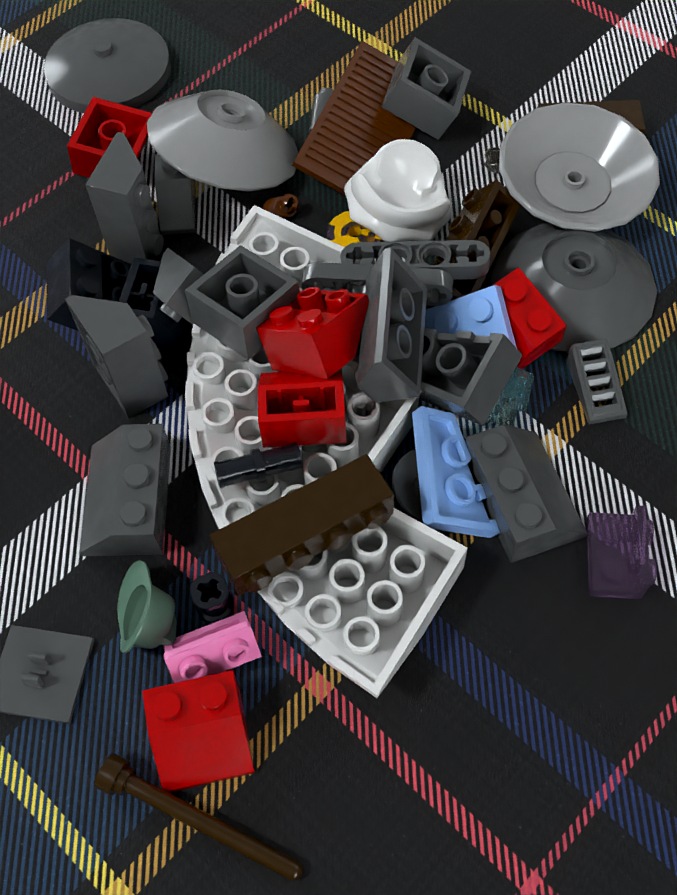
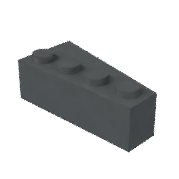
[352,328,522,426]

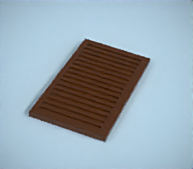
[292,41,416,196]

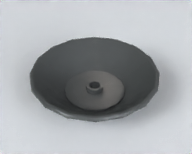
[489,223,657,354]

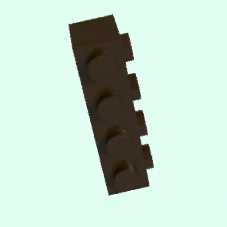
[426,180,521,309]
[209,454,394,596]

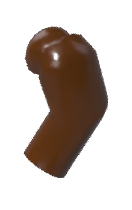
[262,194,299,219]

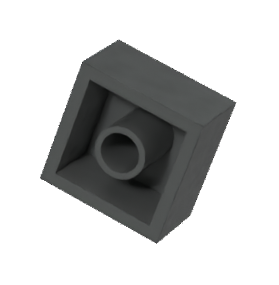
[381,37,471,140]
[185,245,300,360]

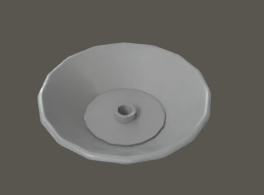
[147,89,298,192]
[499,102,660,232]

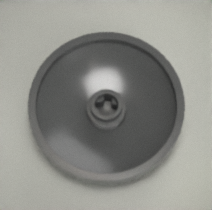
[44,18,171,113]

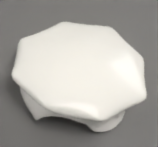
[344,139,451,242]

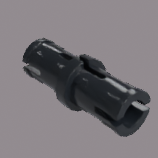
[213,442,303,489]

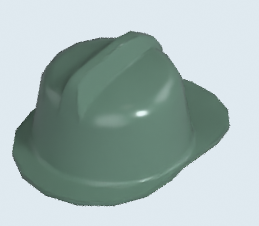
[117,560,177,654]

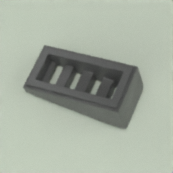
[566,339,628,425]

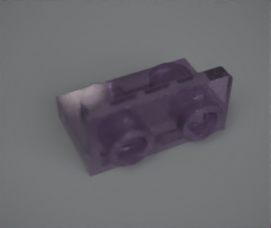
[587,505,656,599]

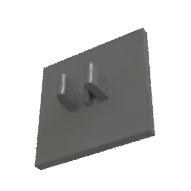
[0,625,94,724]

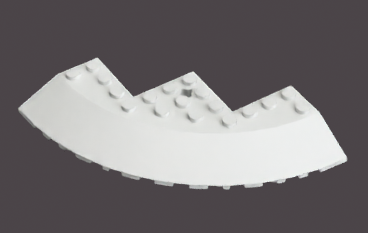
[185,205,468,698]

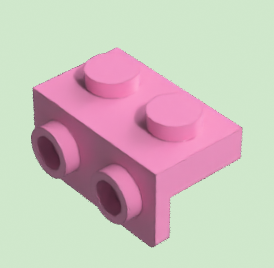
[163,611,262,683]

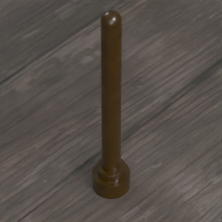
[94,753,303,881]

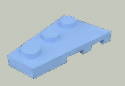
[425,285,517,348]
[412,406,500,538]

